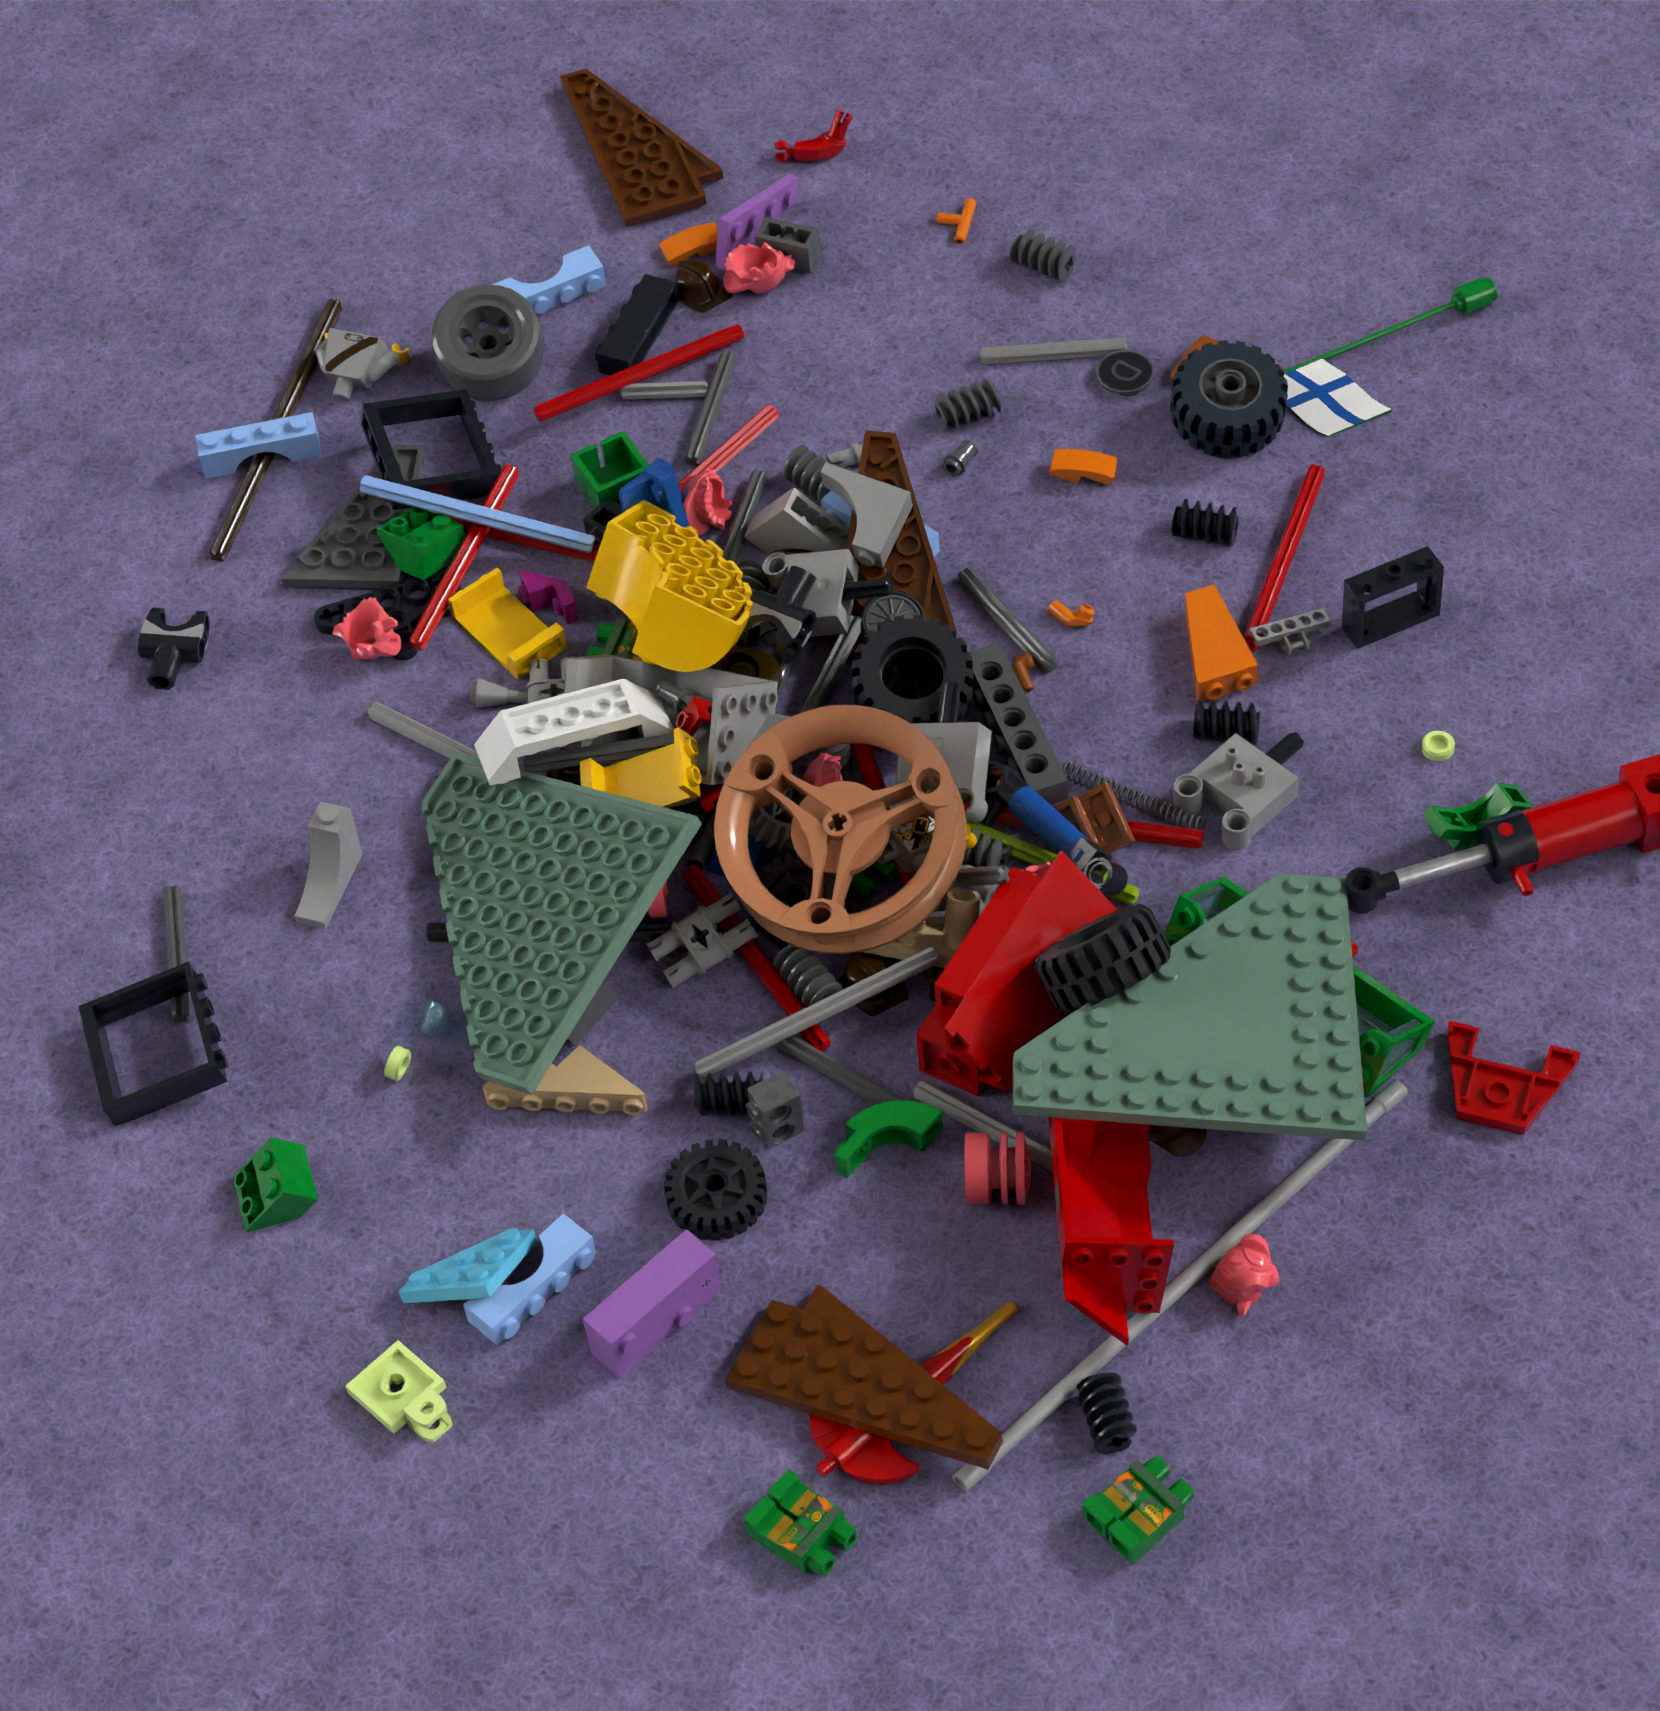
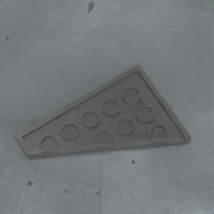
[281,445,426,589]

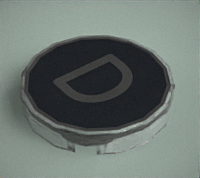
[1096,350,1155,399]

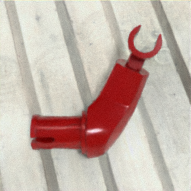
[774,110,853,162]

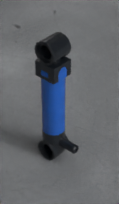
[982,761,1128,896]

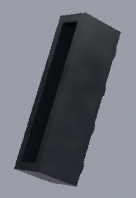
[595,274,679,375]

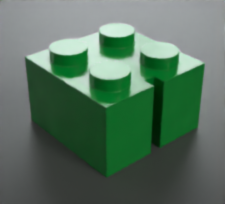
[570,431,649,508]

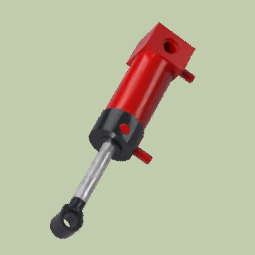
[1345,754,1660,914]

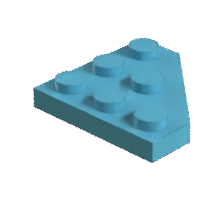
[398,1228,538,1303]

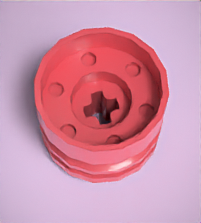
[964,1131,1031,1206]

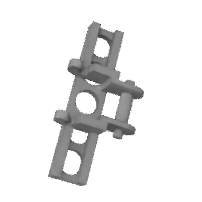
[1249,608,1331,656]

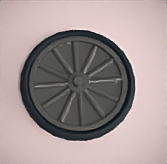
[860,591,926,636]

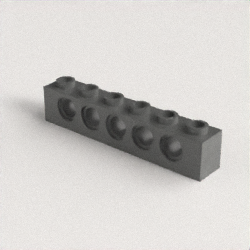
[969,642,1068,805]

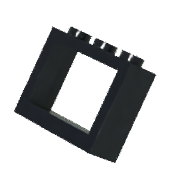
[1342,546,1444,649]

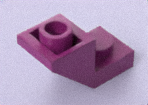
[517,570,579,624]

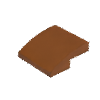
[1053,782,1136,854]

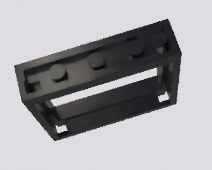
[361,389,502,510]
[78,961,229,1126]

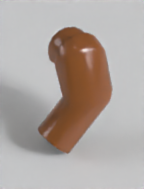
[1011,653,1034,693]

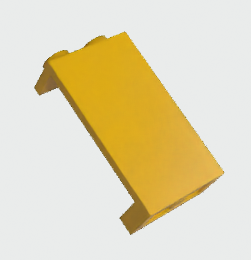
[448,567,568,680]
[579,727,702,808]

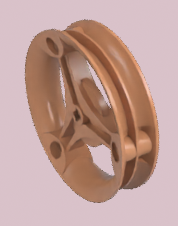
[714,705,967,954]

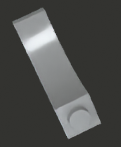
[820,462,913,568]
[744,487,849,554]
[294,801,363,929]

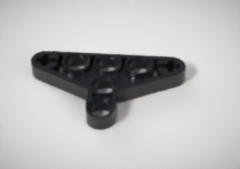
[314,570,461,661]

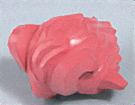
[333,597,401,661]
[1207,1234,1279,1316]

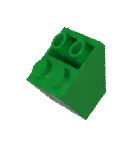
[377,507,464,580]
[233,1137,318,1232]

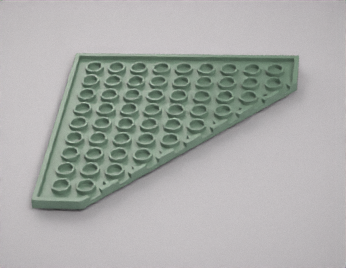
[421,753,702,1095]
[1013,873,1367,1141]

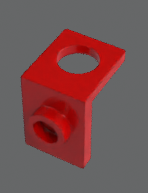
[673,696,712,737]

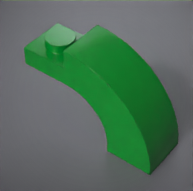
[1423,782,1533,850]
[835,1100,944,1178]

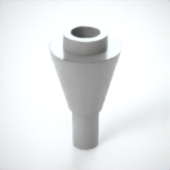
[469,678,528,709]

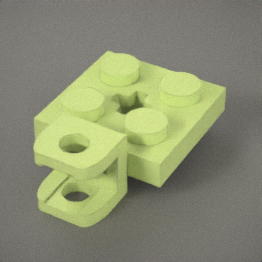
[345,1340,452,1442]

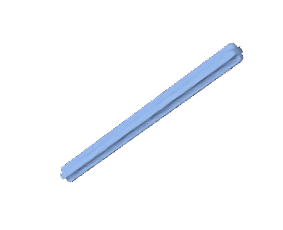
[360,475,595,553]

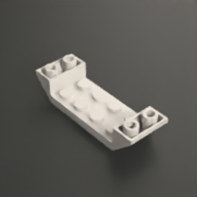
[474,678,674,786]

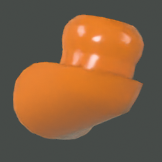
[1048,600,1095,627]

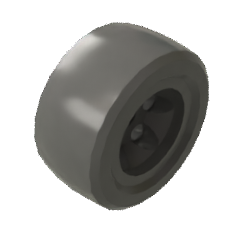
[432,284,545,401]

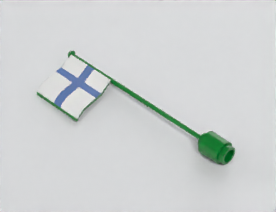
[1284,277,1498,437]

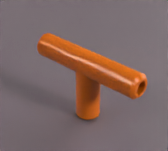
[936,198,977,244]

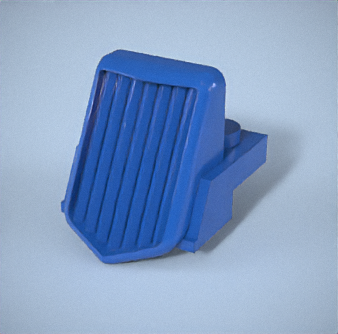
[619,458,690,528]

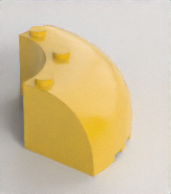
[586,500,753,672]

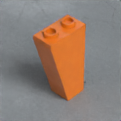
[1185,584,1258,701]

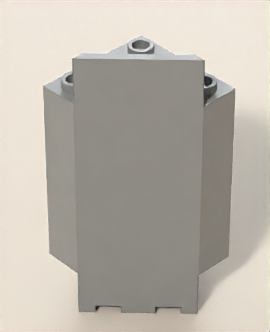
[565,654,790,785]

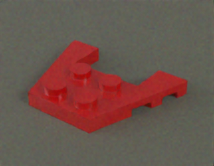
[1447,1021,1581,1135]

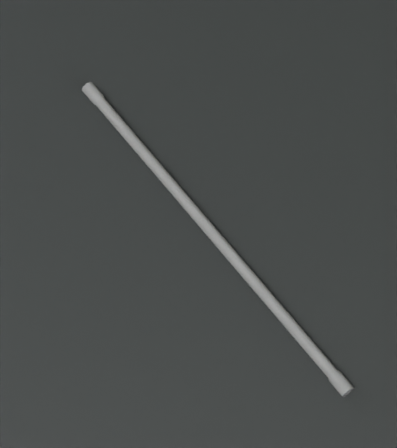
[952,1080,1408,1492]

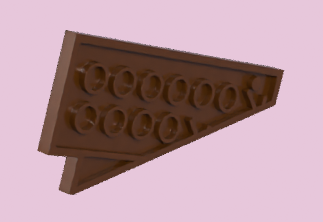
[560,69,723,228]
[829,430,957,658]
[725,1285,1003,1470]

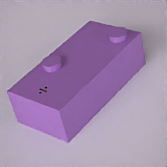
[583,1229,722,1379]

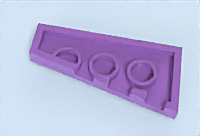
[715,174,799,270]

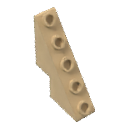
[483,1045,648,1115]

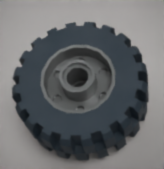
[1170,340,1288,458]

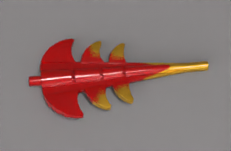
[809,1300,1018,1486]

